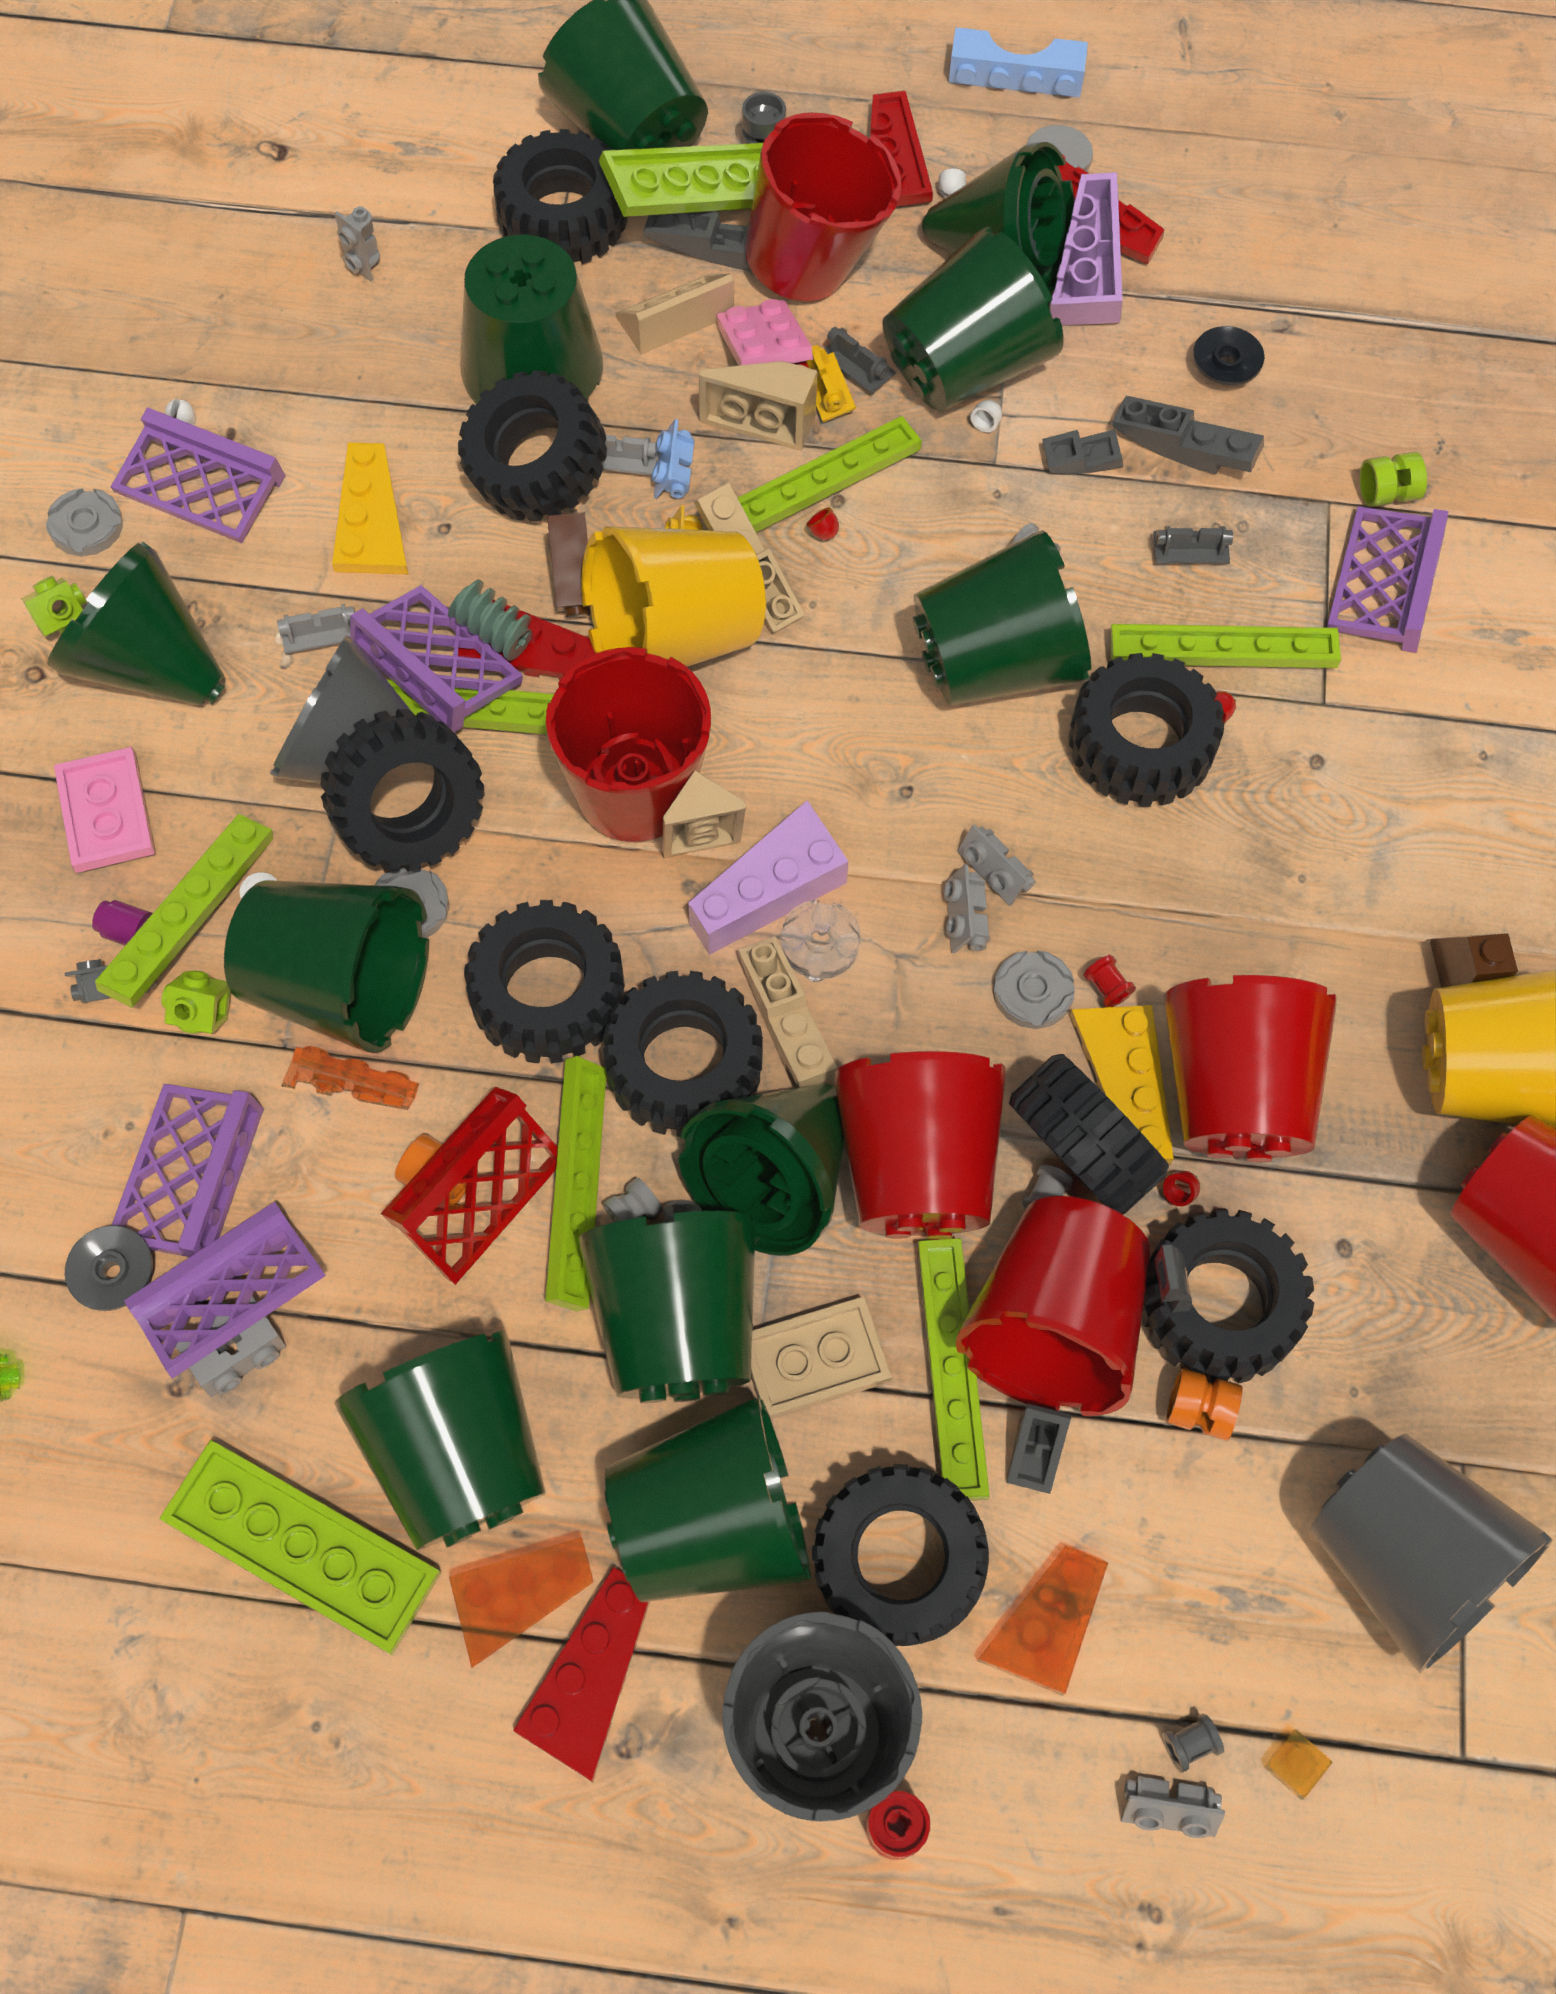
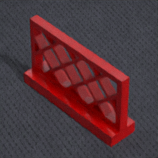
[381,1086,558,1285]

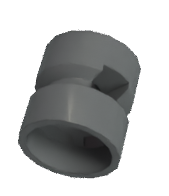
[742,92,786,144]

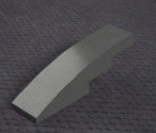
[643,211,752,272]

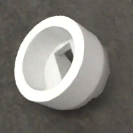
[939,168,966,198]
[165,399,196,425]
[971,399,1002,432]

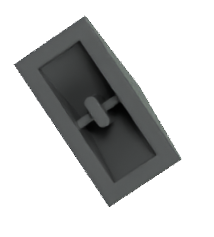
[1007,1404,1071,1494]

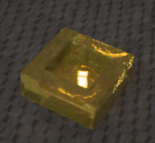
[1264,1729,1333,1800]

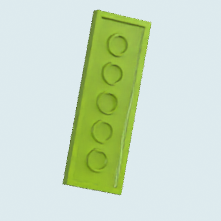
[599,143,763,217]
[159,1440,441,1655]

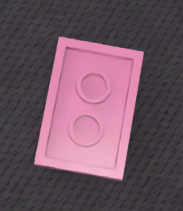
[716,299,812,366]
[54,747,155,873]

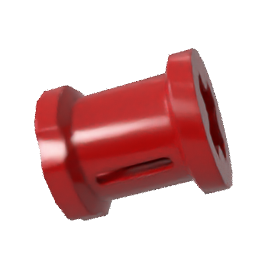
[1083,955,1136,1007]

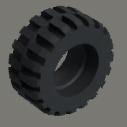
[493,129,627,264]
[458,371,607,521]
[1069,653,1225,807]
[320,709,485,872]
[464,900,625,1064]
[603,970,763,1137]
[1009,1054,1169,1214]
[1141,1208,1314,1383]
[812,1464,989,1646]

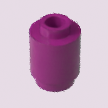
[92,900,153,946]

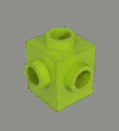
[21,576,87,636]
[161,970,230,1034]

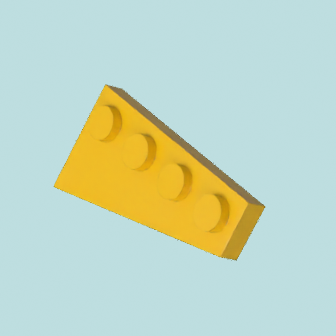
[332,442,409,575]
[1069,1005,1174,1165]

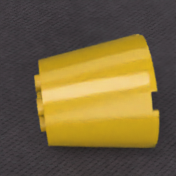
[581,526,766,667]
[1422,970,1556,1128]

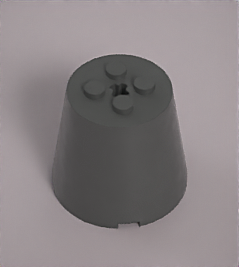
[1310,1434,1553,1673]
[722,1612,922,1822]

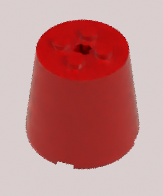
[745,112,901,302]
[546,647,711,842]
[1165,975,1337,1163]
[834,1051,1006,1240]
[1450,1115,1556,1323]
[956,1196,1150,1416]

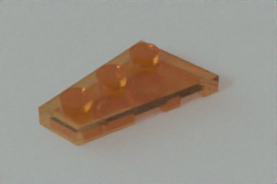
[281,1046,419,1110]
[449,1537,594,1668]
[977,1546,1109,1696]

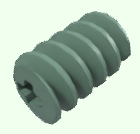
[448,579,533,661]

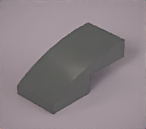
[1043,429,1123,474]
[1155,1245,1192,1313]

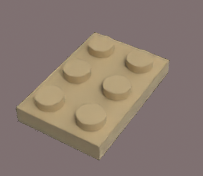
[751,1296,892,1419]

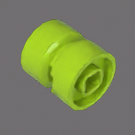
[1359,452,1427,507]

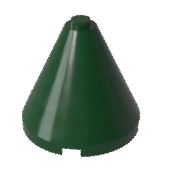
[922,142,1075,292]
[47,542,226,706]
[678,1083,844,1256]

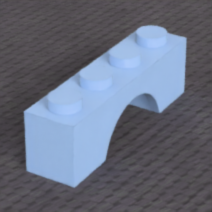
[948,27,1088,98]

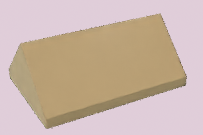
[615,273,734,354]
[662,770,746,858]

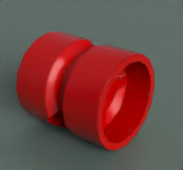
[865,1791,931,1860]

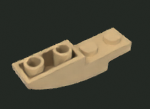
[694,483,805,633]
[738,936,838,1088]

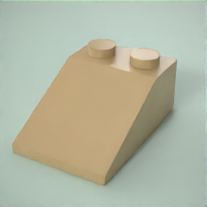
[699,361,818,451]

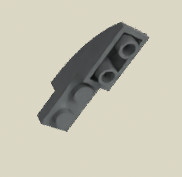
[1112,395,1264,474]

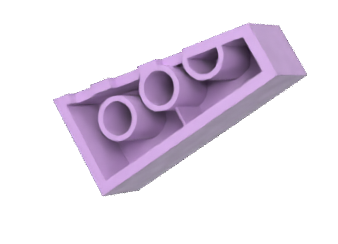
[1050,172,1123,325]
[688,800,848,955]

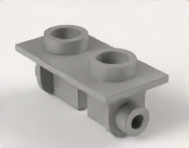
[334,207,380,282]
[600,435,658,476]
[277,604,355,654]
[957,824,1036,906]
[944,864,990,953]
[1121,1775,1225,1838]

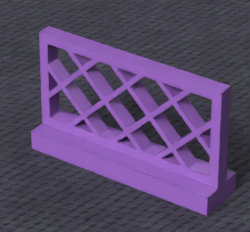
[111,407,286,543]
[1327,506,1449,653]
[350,585,523,732]
[112,1084,264,1257]
[124,1202,326,1379]

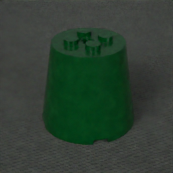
[538,0,708,150]
[882,227,1064,411]
[460,235,603,404]
[912,530,1091,705]
[224,880,429,1053]
[579,1211,755,1403]
[334,1330,546,1550]
[604,1397,811,1602]

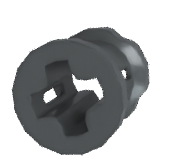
[1162,1713,1224,1773]

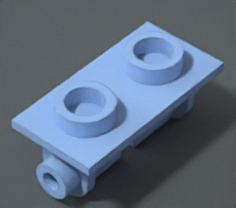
[651,419,695,499]

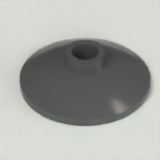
[65,1225,153,1311]

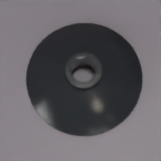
[1193,326,1265,385]

